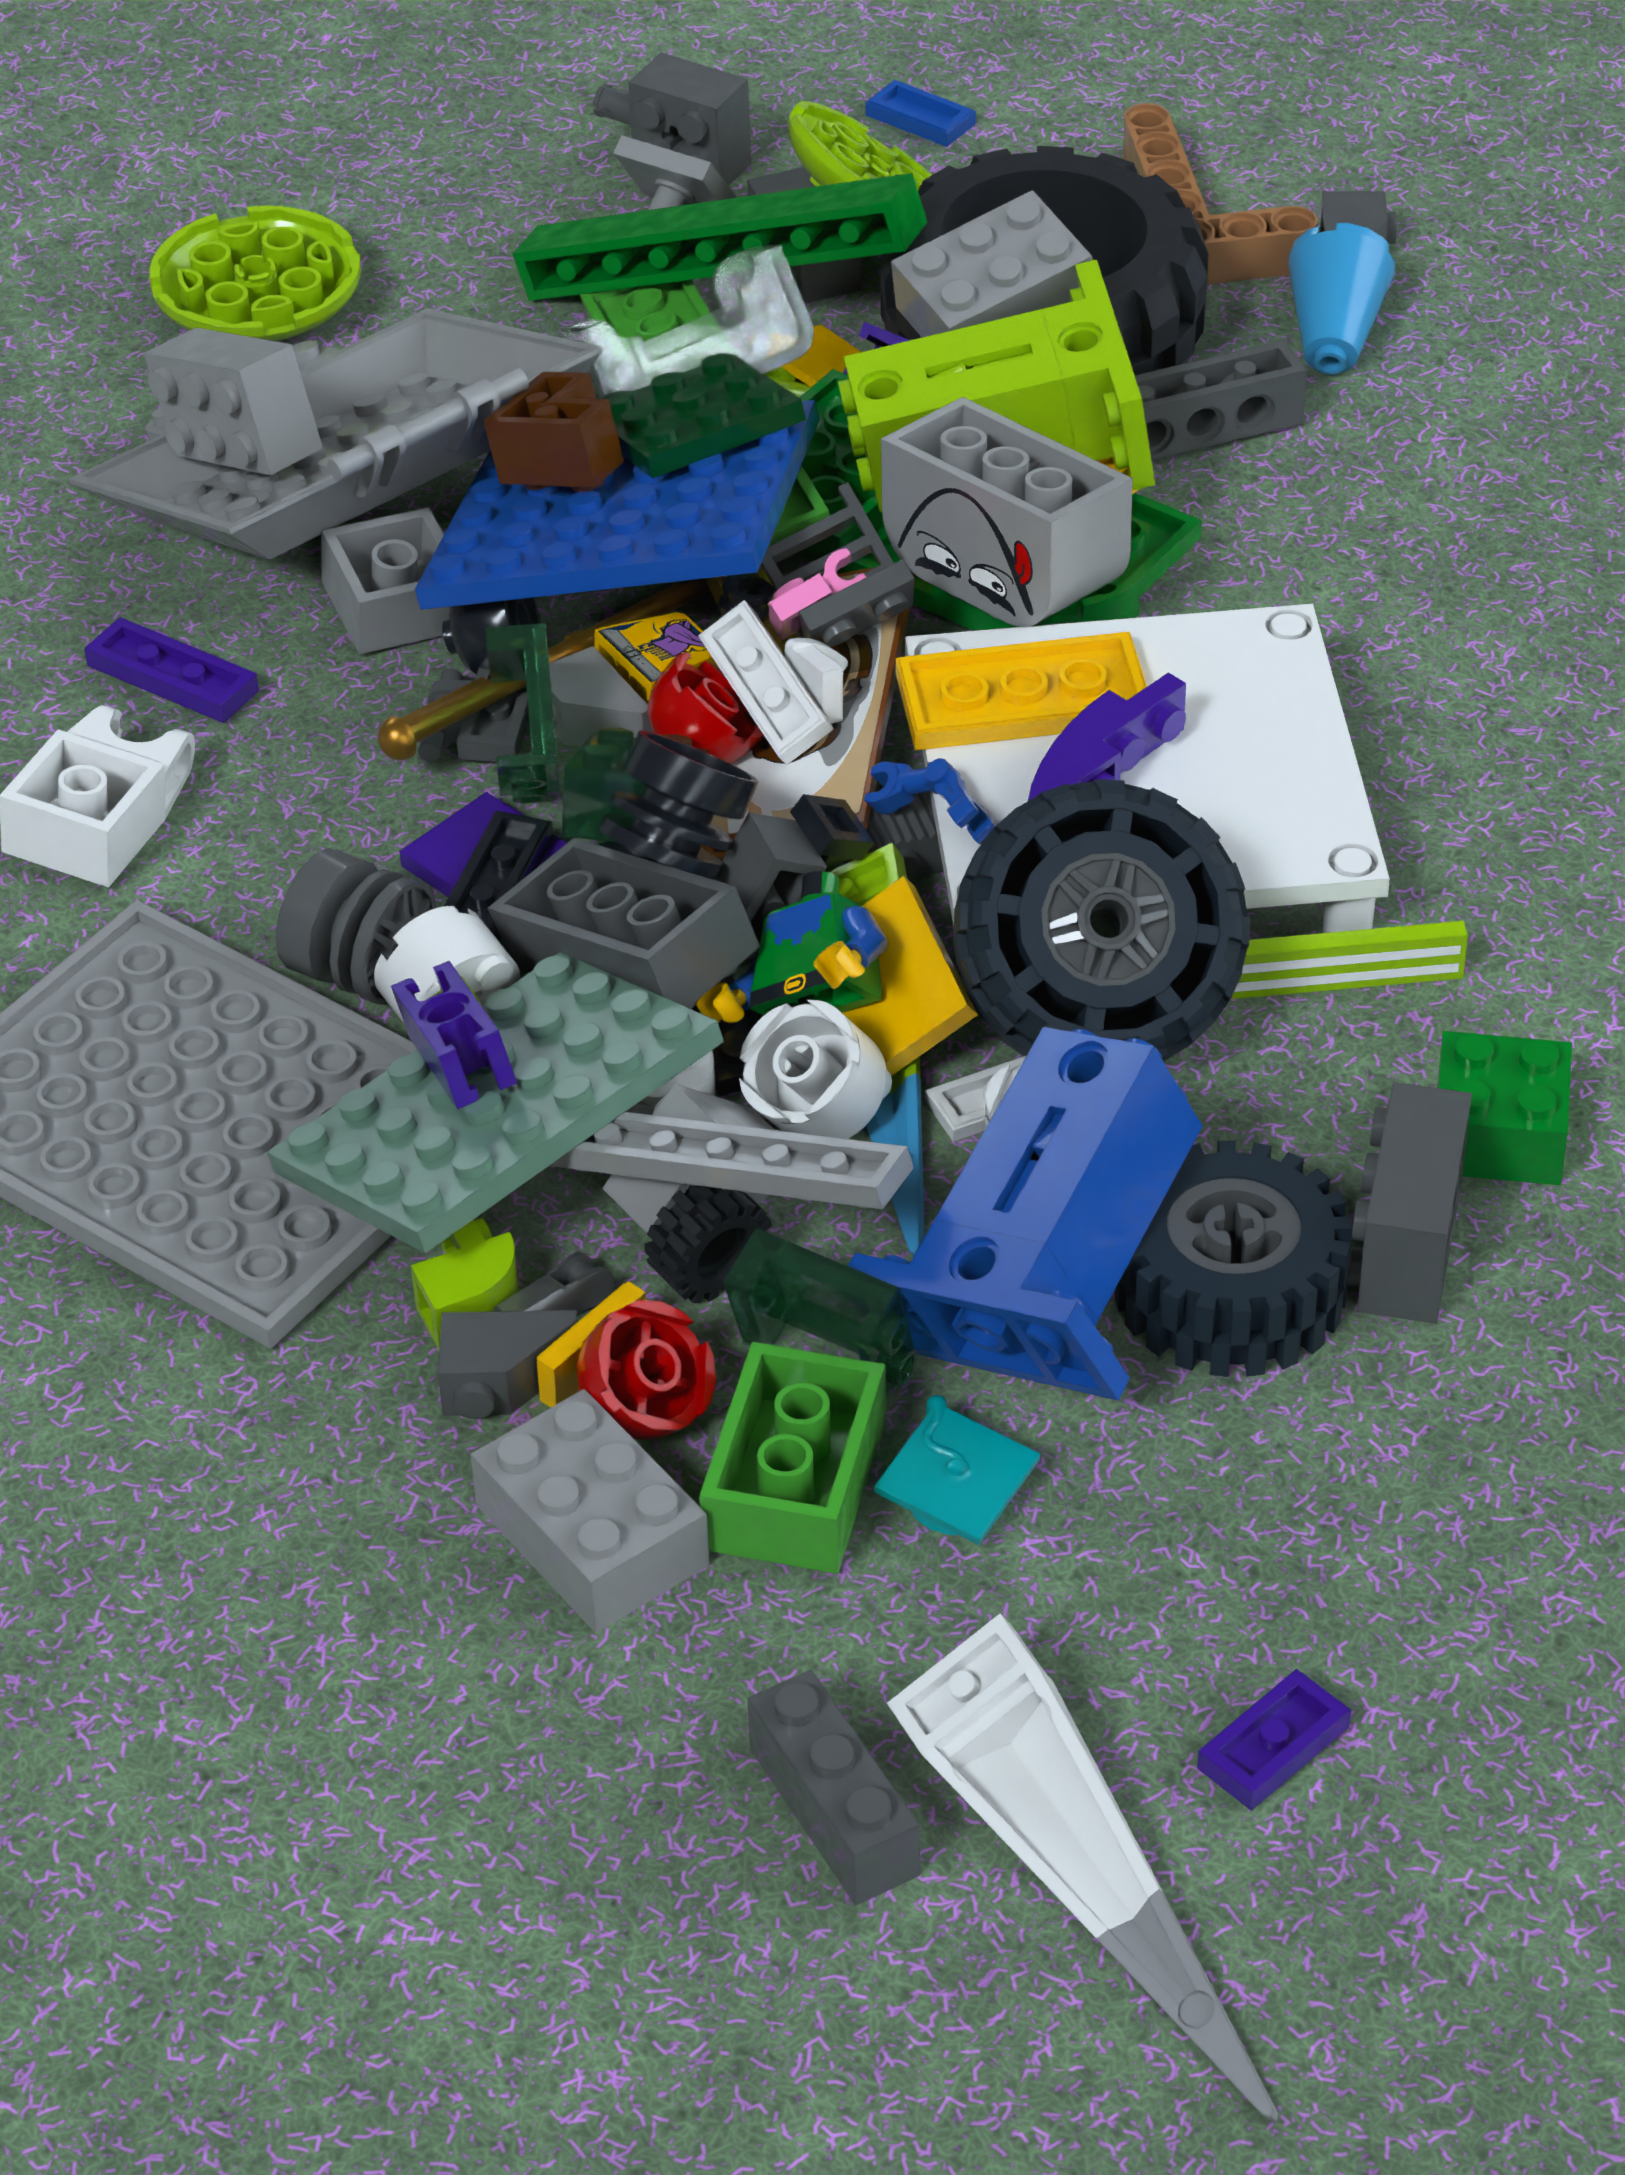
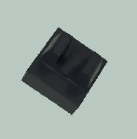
[790,794,875,872]

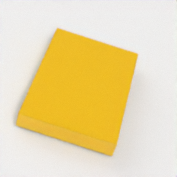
[842,876,978,1076]

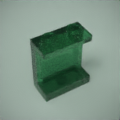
[485,623,559,804]
[723,1228,917,1399]

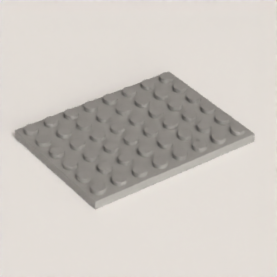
[0,900,417,1349]

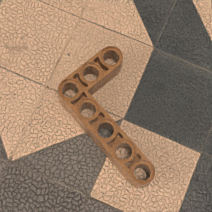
[1123,103,1318,284]

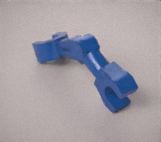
[864,758,996,844]

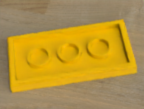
[895,631,1147,751]

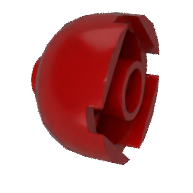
[647,652,764,764]
[576,1300,717,1440]

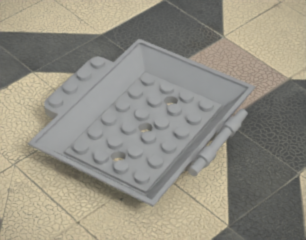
[69,308,603,560]

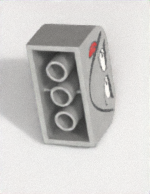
[881,397,1132,627]

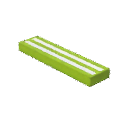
[1231,920,1468,999]

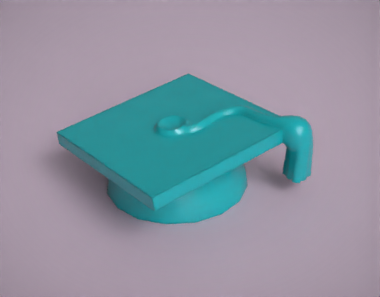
[874,1395,1040,1545]

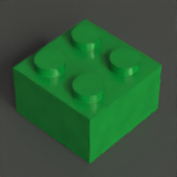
[1437,1031,1572,1186]

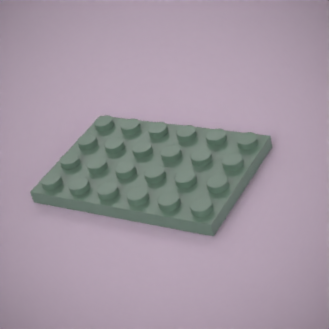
[267,952,724,1254]

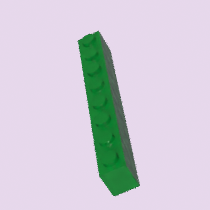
[512,173,928,301]

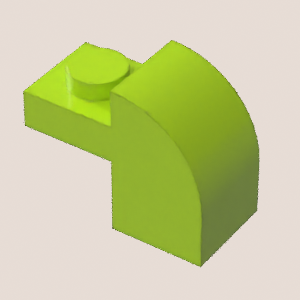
[411,1218,519,1350]

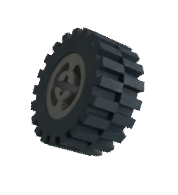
[1115,1140,1352,1377]

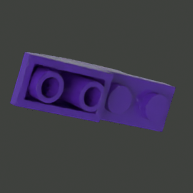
[1028,672,1186,801]

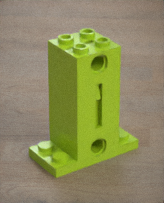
[838,259,1155,512]

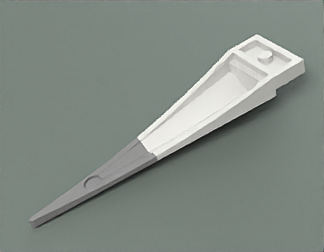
[887,1614,1278,2122]

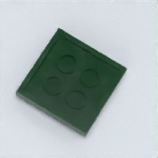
[601,353,806,478]

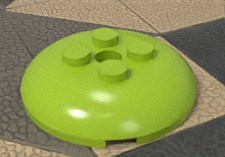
[788,101,932,190]
[149,206,361,341]

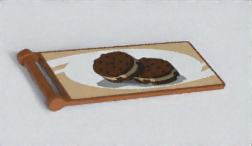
[701,567,916,862]

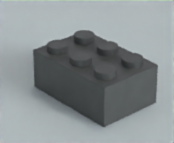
[1347,1082,1472,1324]

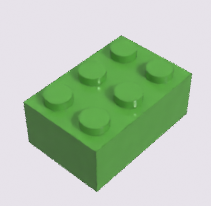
[699,1342,886,1574]

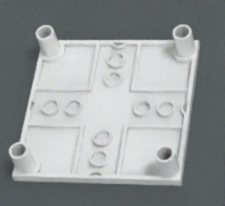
[905,604,1390,933]

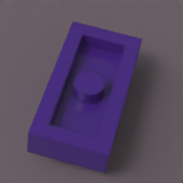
[1197,1668,1351,1811]

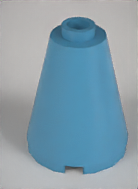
[1288,223,1395,375]

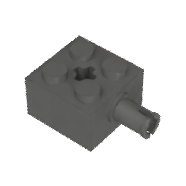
[593,52,751,186]

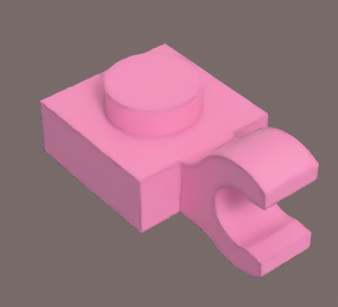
[769,548,866,641]

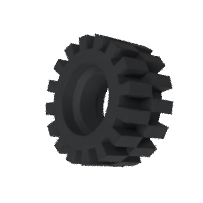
[645,1185,772,1304]

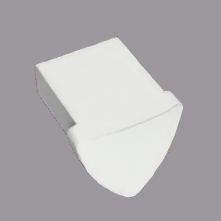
[784,638,848,724]

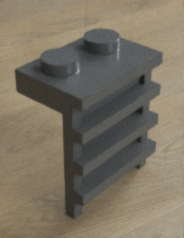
[760,482,914,647]

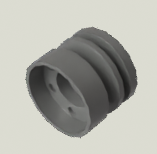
[275,848,436,1005]

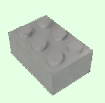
[891,190,1092,337]
[144,328,323,475]
[470,1389,710,1633]

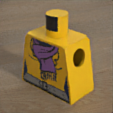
[595,612,720,704]

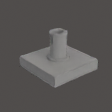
[613,135,737,210]

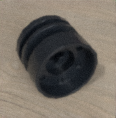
[598,730,759,879]

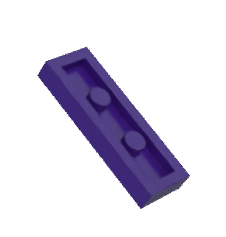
[84,617,259,723]

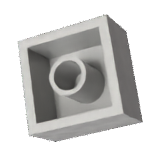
[321,507,450,654]

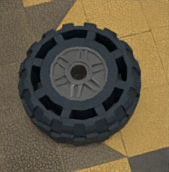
[953,779,1250,1062]

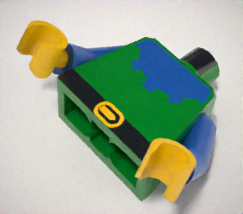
[696,871,888,1023]

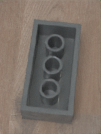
[488,838,760,1009]

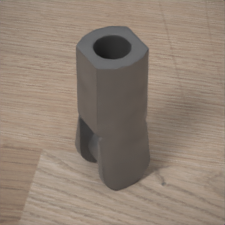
[494,1252,614,1314]

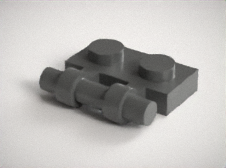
[418,667,534,763]

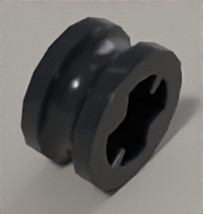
[718,574,774,623]

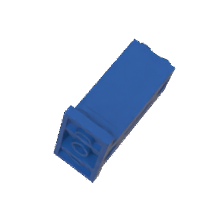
[843,1027,1203,1401]

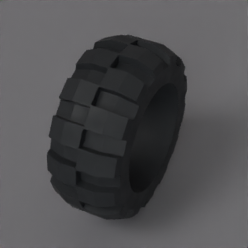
[880,146,1209,375]

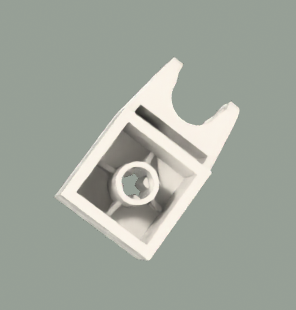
[0,705,195,888]

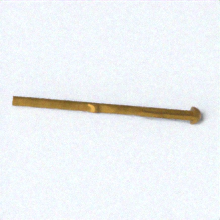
[378,578,710,761]

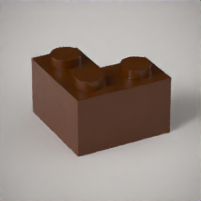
[483,372,624,492]

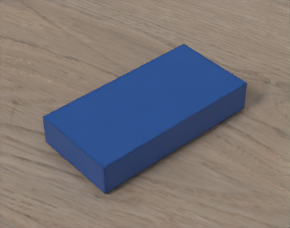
[865,80,976,147]

